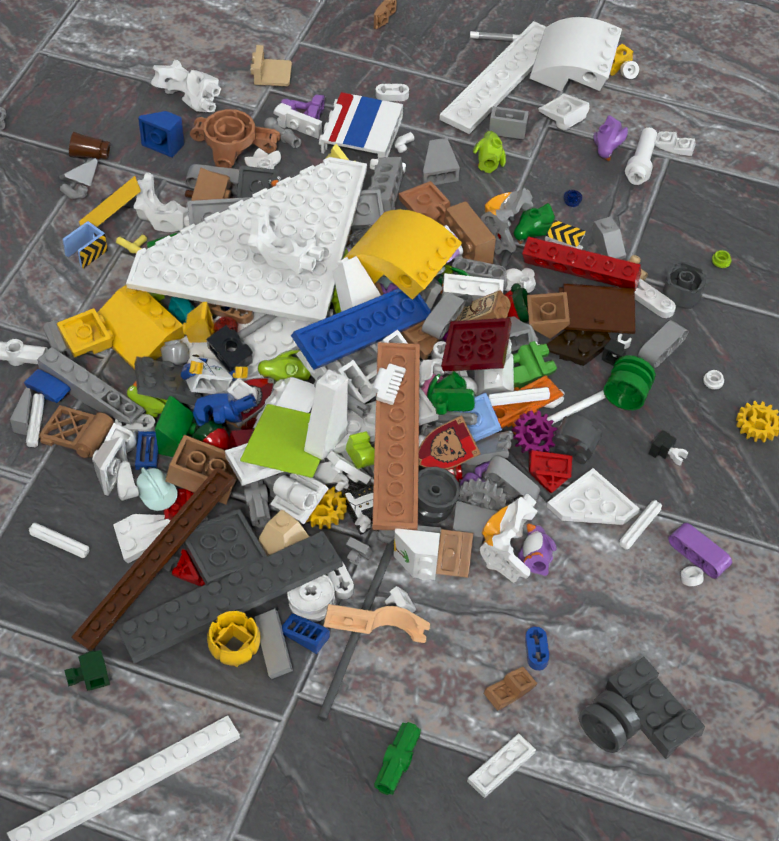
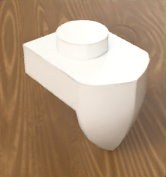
[226,378,258,402]
[104,423,137,453]

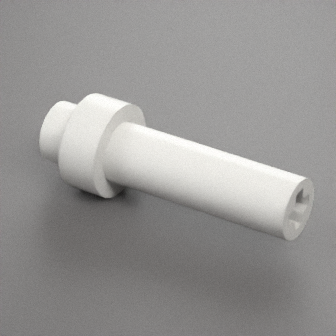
[625,128,657,185]

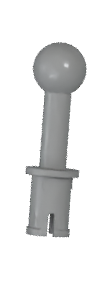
[264,117,301,148]

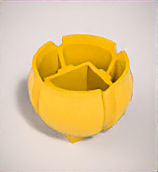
[207,611,260,667]

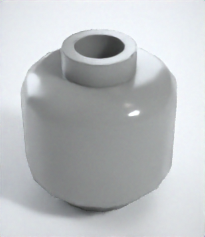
[161,339,189,366]

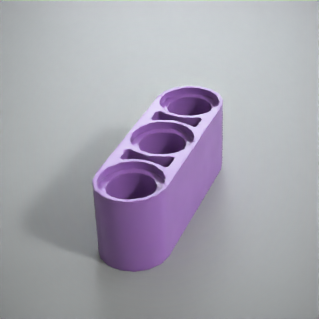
[668,523,732,579]

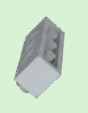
[368,157,404,212]

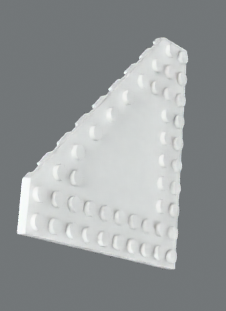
[126,157,367,323]

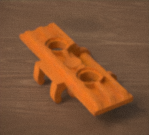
[483,375,564,439]

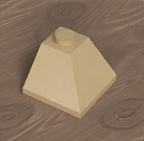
[258,510,309,556]

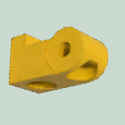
[610,44,633,76]

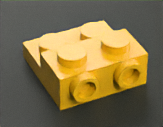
[57,308,114,358]

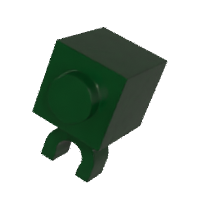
[64,650,110,691]

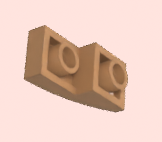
[374,0,397,29]

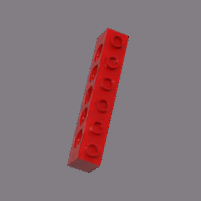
[522,237,642,291]

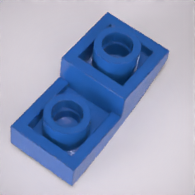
[24,369,71,403]

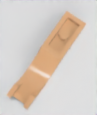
[324,604,430,643]

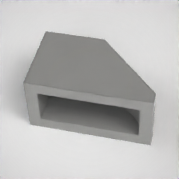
[591,216,626,259]

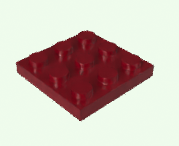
[441,318,512,371]

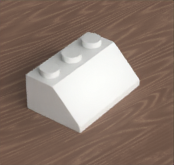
[253,377,316,429]

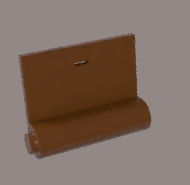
[558,283,635,334]

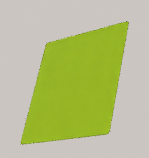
[240,404,321,478]

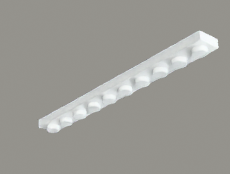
[7,716,240,841]

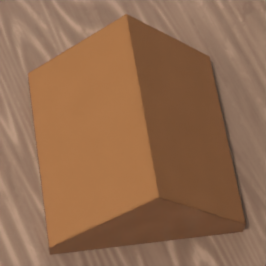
[527,292,570,339]

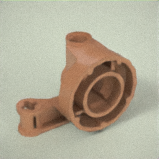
[190,109,281,168]

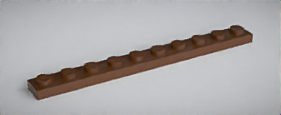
[71,467,236,651]

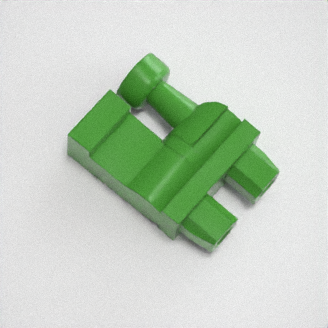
[513,341,557,389]

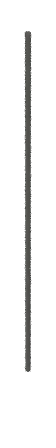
[317,250,513,721]

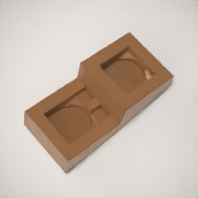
[483,667,537,711]

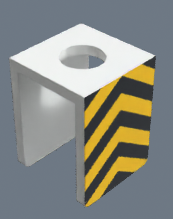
[545,220,586,250]

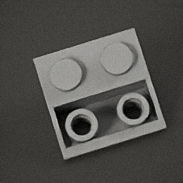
[489,106,529,139]

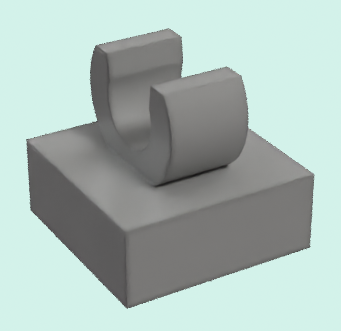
[346,537,373,565]

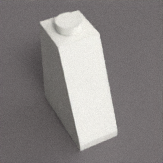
[332,256,381,312]

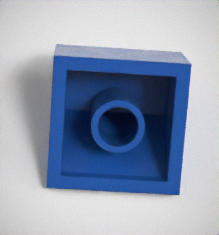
[138,111,184,158]

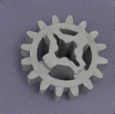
[459,478,506,512]

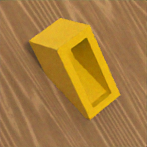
[183,302,215,343]

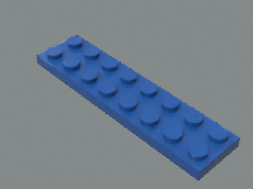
[291,288,431,370]

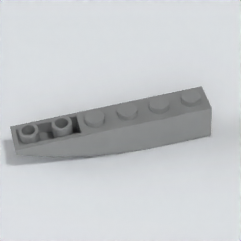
[37,347,145,425]

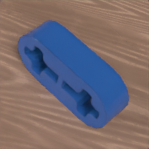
[525,627,549,670]

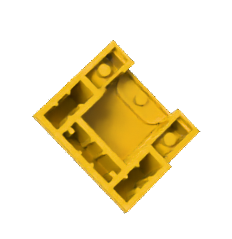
[343,209,462,300]

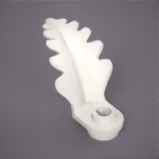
[419,358,449,385]

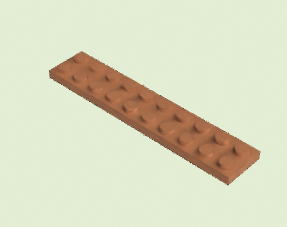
[372,342,420,531]

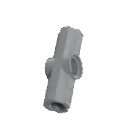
[244,479,271,528]

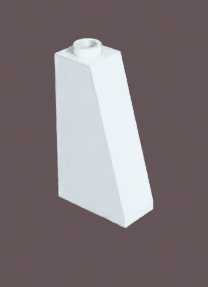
[304,369,348,460]

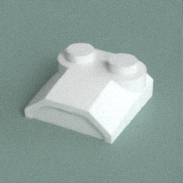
[538,93,590,130]

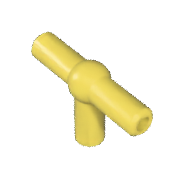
[116,235,147,254]

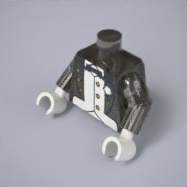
[333,474,379,535]

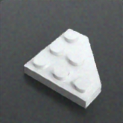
[547,468,640,525]

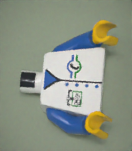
[181,354,248,394]

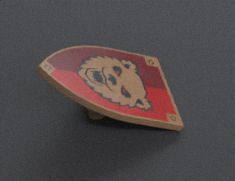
[418,415,481,469]

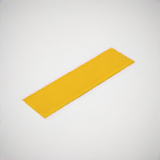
[79,176,141,227]

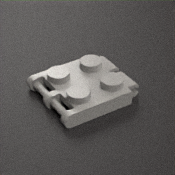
[462,431,514,466]

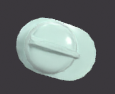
[137,467,178,511]

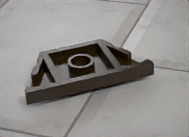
[547,330,611,366]

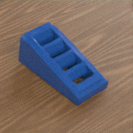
[282,613,330,654]

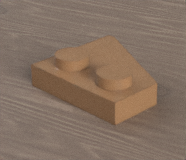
[401,321,439,360]

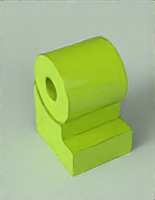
[345,431,375,468]

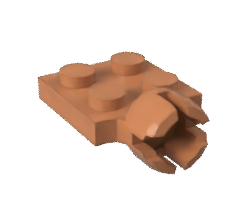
[399,181,450,226]

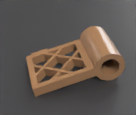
[39,405,114,458]

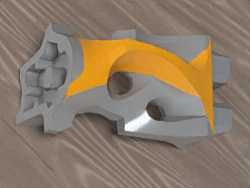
[481,188,533,255]

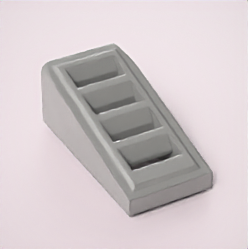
[10,388,32,435]

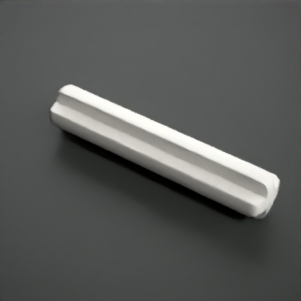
[488,387,550,406]
[26,393,45,448]
[619,500,662,550]
[29,523,90,558]

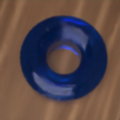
[564,190,582,207]

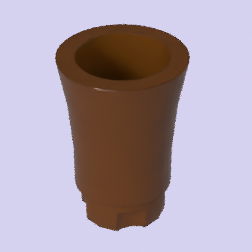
[69,132,111,160]

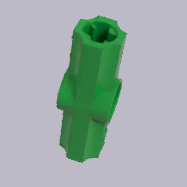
[374,722,421,795]

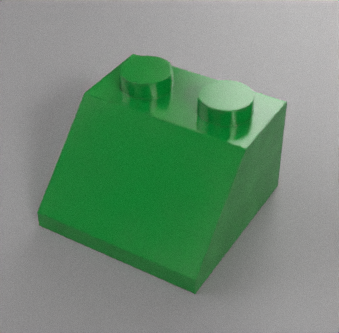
[155,396,198,457]

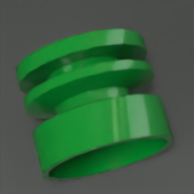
[603,355,656,411]

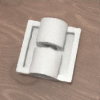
[270,473,329,525]

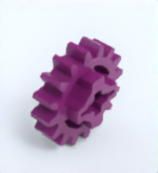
[512,410,557,455]

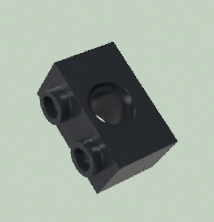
[206,325,253,372]

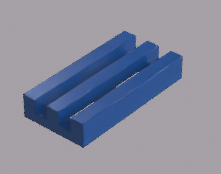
[135,431,159,470]

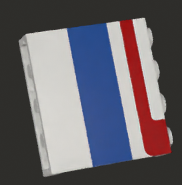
[319,92,403,159]

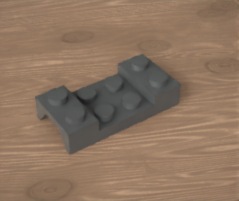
[606,657,705,759]

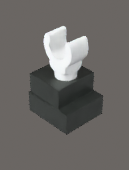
[601,334,632,366]
[649,430,688,465]

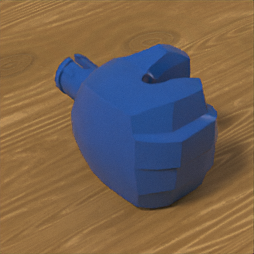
[193,393,257,427]

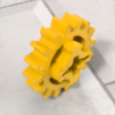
[736,401,779,443]
[305,485,347,530]

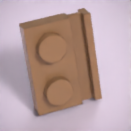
[436,529,474,578]

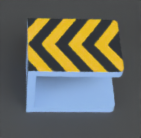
[63,221,108,268]

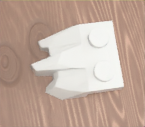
[113,514,170,563]

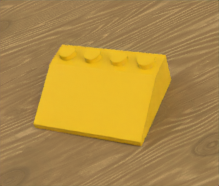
[97,285,185,370]

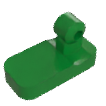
[432,389,475,415]

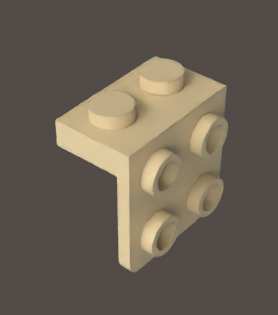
[250,45,292,86]

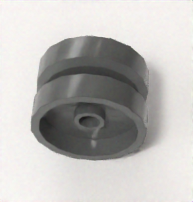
[418,467,460,523]
[578,690,641,753]

